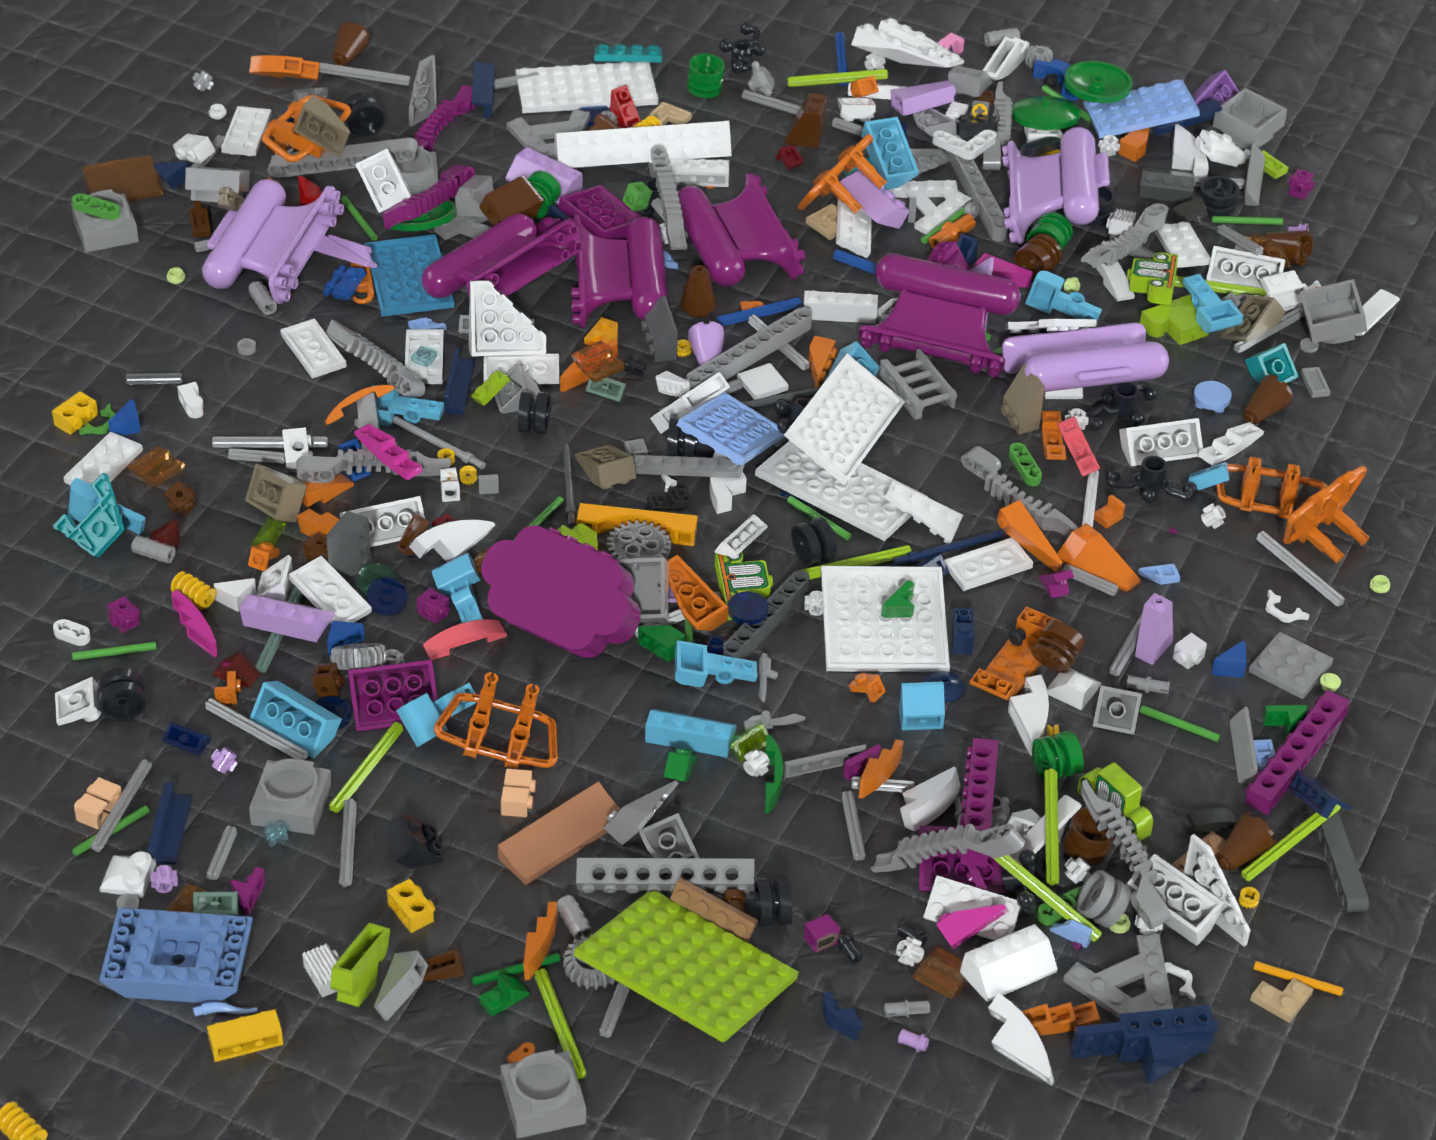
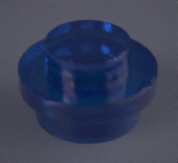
[706,636,725,655]

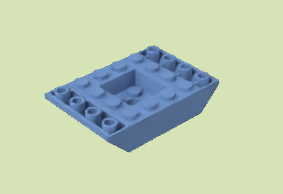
[99,907,253,1003]

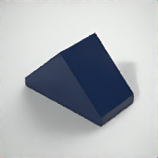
[153,161,190,190]
[957,234,978,268]

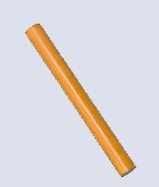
[1253,961,1344,996]

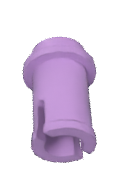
[898,1029,929,1052]

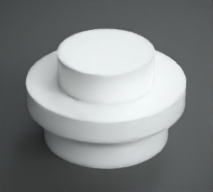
[209,104,226,119]

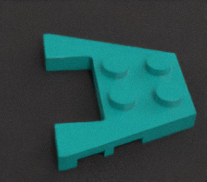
[53,473,125,557]

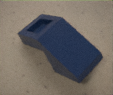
[822,992,862,1040]

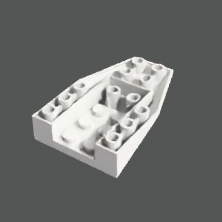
[852,18,965,68]

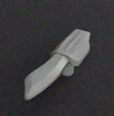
[758,653,778,703]
[744,711,806,731]

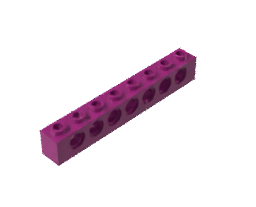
[1245,690,1350,815]
[957,738,999,867]

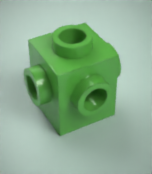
[623,182,653,211]

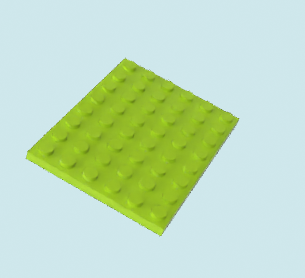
[574,891,799,1043]

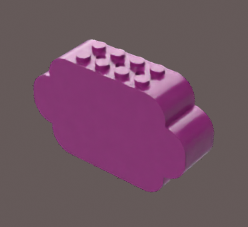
[482,526,641,658]

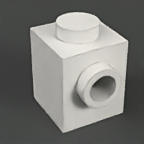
[1173,633,1207,669]

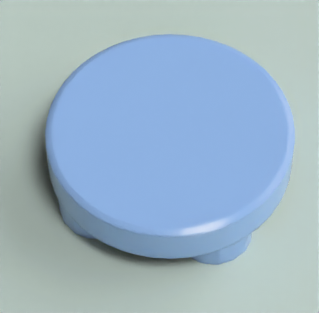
[1193,381,1232,413]

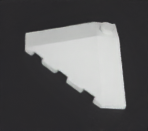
[469,281,546,356]
[1183,834,1250,947]

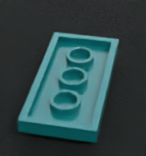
[595,44,662,62]

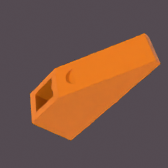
[1118,127,1150,162]
[808,336,838,387]

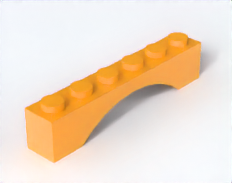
[576,503,698,546]

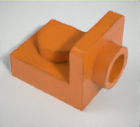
[850,76,879,98]
[1094,495,1125,529]

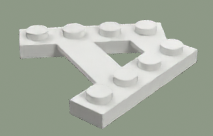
[888,180,972,235]
[1005,319,1097,333]

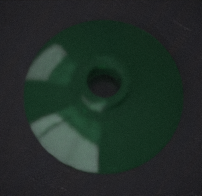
[356,563,397,599]

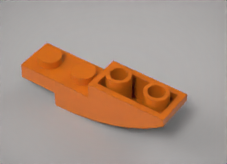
[249,55,319,81]

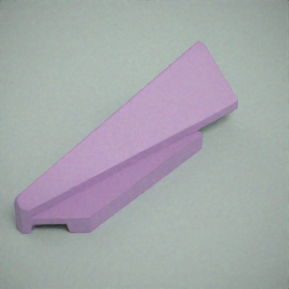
[314,235,377,268]

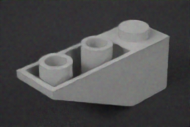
[374,951,428,1021]

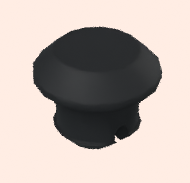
[1044,73,1058,88]
[1008,628,1026,646]

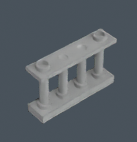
[879,349,957,420]

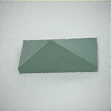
[586,373,626,402]
[193,891,238,915]

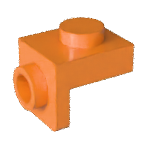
[248,542,280,571]
[214,671,241,704]
[849,673,886,703]

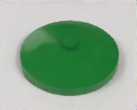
[1064,61,1132,103]
[1012,96,1080,130]
[391,200,457,231]

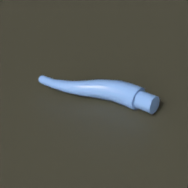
[193,1002,258,1017]

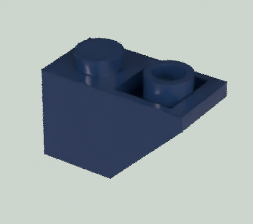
[952,608,975,655]

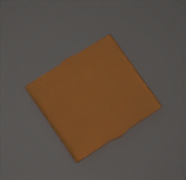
[82,155,164,202]

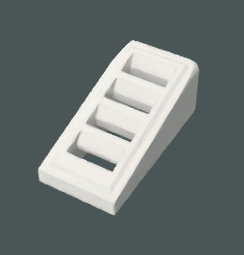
[656,371,691,397]

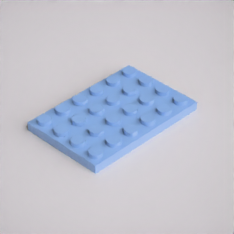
[1083,80,1200,139]
[677,392,785,466]

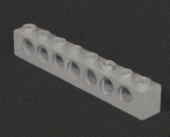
[576,858,755,894]

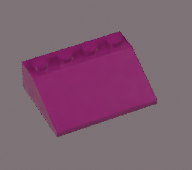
[558,185,642,240]
[348,660,438,732]
[918,826,1007,894]

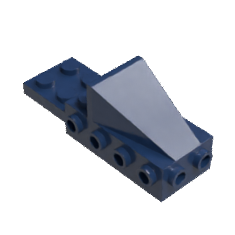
[1070,1005,1218,1084]

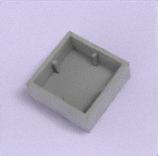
[1213,88,1287,150]
[396,146,438,196]
[185,167,250,202]
[71,189,139,253]
[1299,279,1367,344]
[617,557,669,623]
[249,759,332,835]
[500,1050,586,1138]

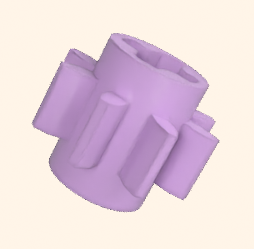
[211,747,238,774]
[150,865,178,893]

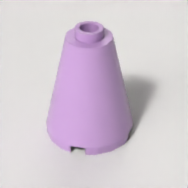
[688,321,725,366]

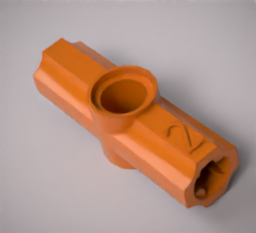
[929,214,976,249]

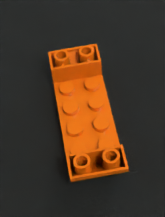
[969,606,1062,701]

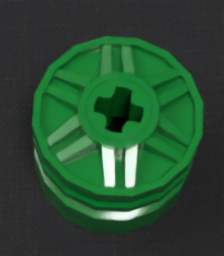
[687,53,725,98]
[527,171,561,219]
[1027,212,1073,251]
[1032,731,1084,781]

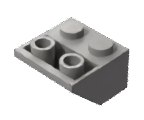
[948,65,992,97]

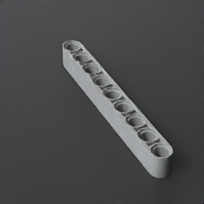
[945,135,1007,242]
[267,138,418,178]
[686,307,812,390]

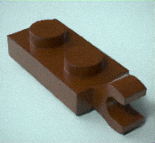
[189,200,211,238]

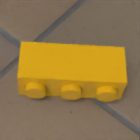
[207,1009,283,1062]

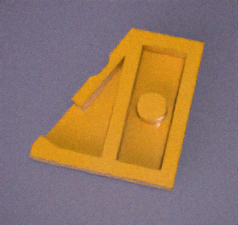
[584,317,618,350]

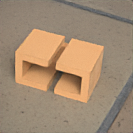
[501,769,536,817]
[74,777,122,830]

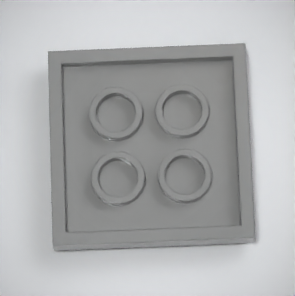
[1249,632,1334,699]

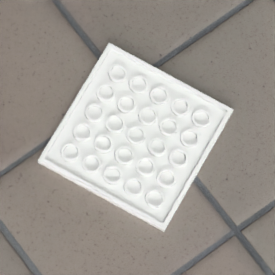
[821,566,950,672]

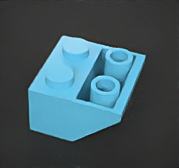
[899,682,945,730]

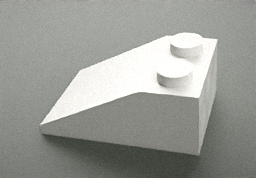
[355,149,413,213]

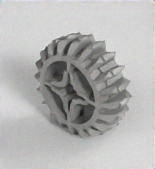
[330,643,387,670]
[563,933,615,990]

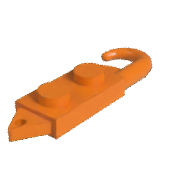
[351,262,375,304]

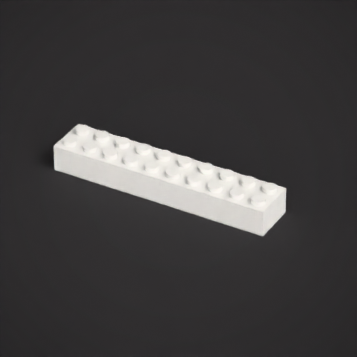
[554,121,731,168]

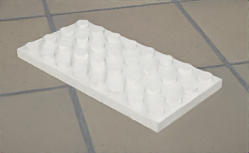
[516,62,658,113]
[784,354,905,485]
[755,441,928,541]

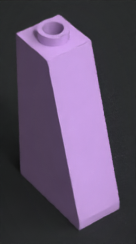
[891,80,956,116]
[1135,593,1173,665]

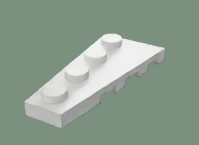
[884,481,963,544]

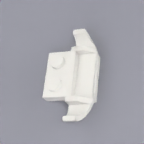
[1195,130,1251,167]
[1255,270,1321,312]

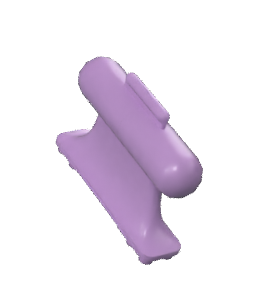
[1002,127,1110,245]
[202,179,344,304]
[1002,322,1170,392]

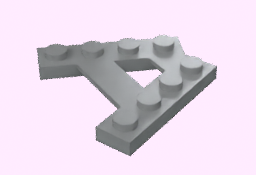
[506,110,590,159]
[434,215,491,240]
[1063,934,1173,1028]

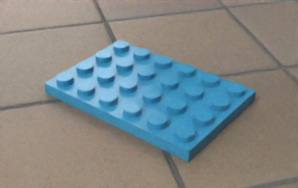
[364,234,454,317]

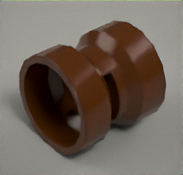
[724,889,746,913]

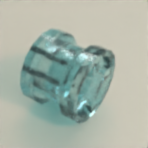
[264,820,288,847]

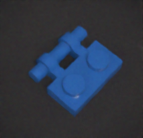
[322,265,366,301]

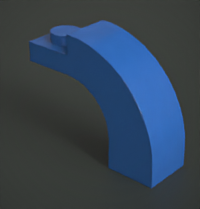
[1033,59,1079,101]

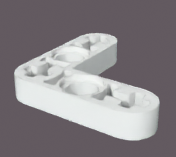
[932,130,996,160]

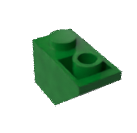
[638,625,685,662]
[664,748,698,782]

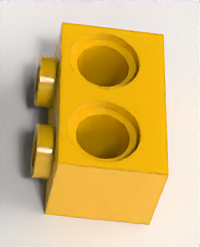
[52,391,98,435]
[387,879,435,933]

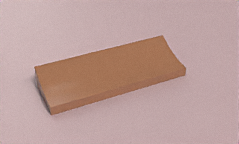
[498,781,620,885]

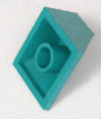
[1245,343,1299,383]

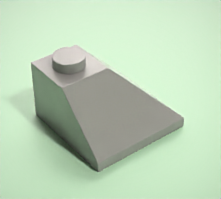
[494,363,540,414]
[1093,685,1142,735]

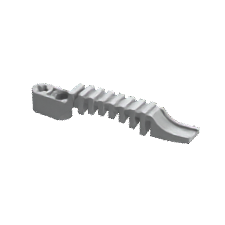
[982,81,1012,171]
[648,146,687,250]
[1081,203,1168,268]
[326,319,425,398]
[961,446,1078,539]
[296,449,451,483]
[1081,779,1171,929]
[871,824,1025,872]

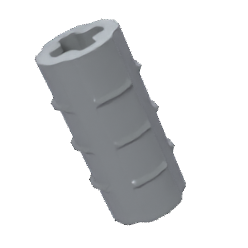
[984,28,1020,47]
[248,281,277,315]
[131,535,176,564]
[557,895,592,940]

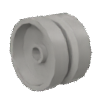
[1076,870,1131,928]

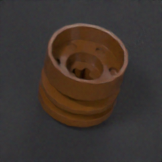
[1014,234,1062,281]
[1031,620,1086,674]
[1063,807,1115,866]

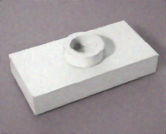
[945,101,968,120]

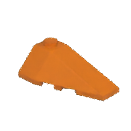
[997,500,1063,572]
[1057,523,1141,592]
[668,555,728,631]

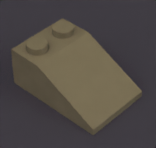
[293,95,350,158]
[1220,295,1286,342]
[1001,363,1045,434]
[574,444,636,489]
[245,464,307,522]

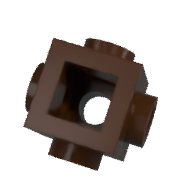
[164,480,196,517]
[303,533,328,562]
[312,663,344,697]

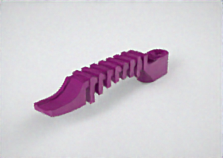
[414,85,476,152]
[383,165,475,229]

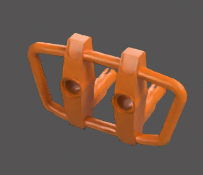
[262,95,351,162]
[798,134,887,214]
[1216,457,1327,519]
[1283,466,1370,563]
[434,672,558,770]

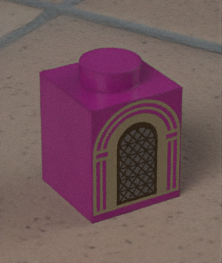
[804,914,840,953]

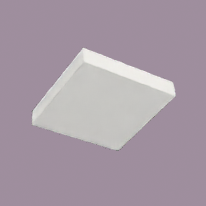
[737,363,788,400]

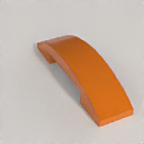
[324,385,395,426]
[1041,411,1066,460]

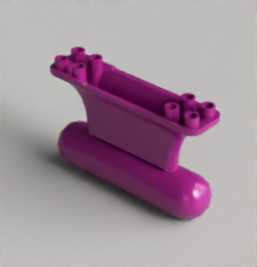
[678,173,805,287]
[421,213,583,299]
[567,215,669,328]
[859,254,1021,377]

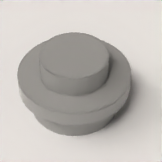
[964,201,979,219]

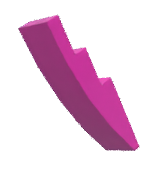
[354,424,422,480]
[171,590,217,657]

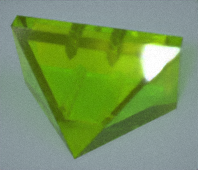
[251,517,287,546]
[730,723,769,762]

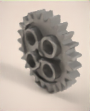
[606,520,671,560]

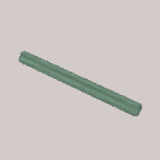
[255,586,304,673]

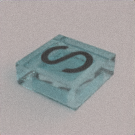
[411,346,437,367]

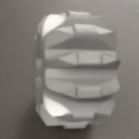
[1025,44,1053,68]

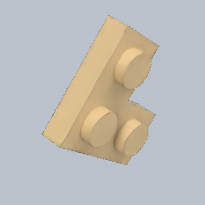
[645,102,692,125]
[806,204,838,240]
[1250,978,1313,1023]

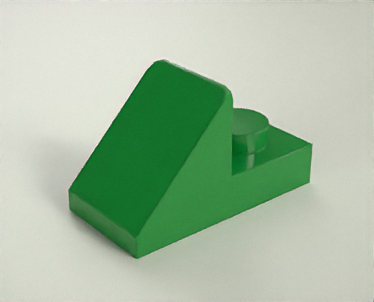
[881,579,915,618]
[1262,705,1307,736]
[479,975,530,1017]

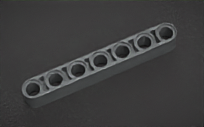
[723,570,809,659]
[1308,806,1369,913]

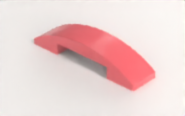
[1057,416,1100,477]
[423,619,507,660]

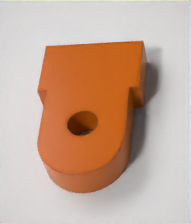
[740,301,764,311]
[507,1042,535,1063]

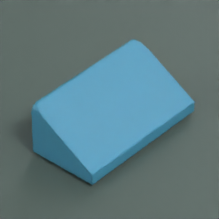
[1188,462,1229,490]

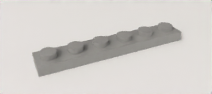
[633,455,745,478]

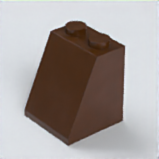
[785,93,827,149]
[479,175,544,226]

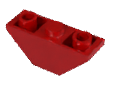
[610,84,641,128]

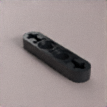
[1021,136,1061,157]

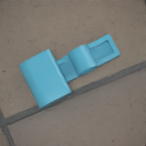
[1025,271,1102,321]
[1183,274,1243,333]
[373,385,444,426]
[68,477,146,535]
[432,553,483,623]
[674,640,758,687]
[396,683,476,747]

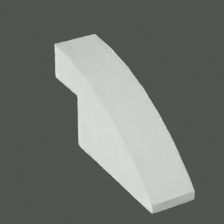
[983,36,1030,80]
[1172,124,1208,177]
[650,372,730,434]
[709,452,746,514]
[409,520,495,563]
[1008,675,1049,756]
[900,767,961,832]
[988,993,1054,1085]

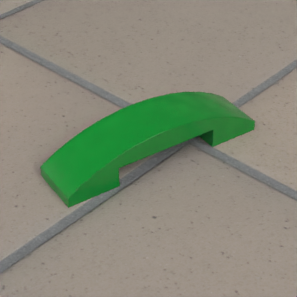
[765,735,783,813]

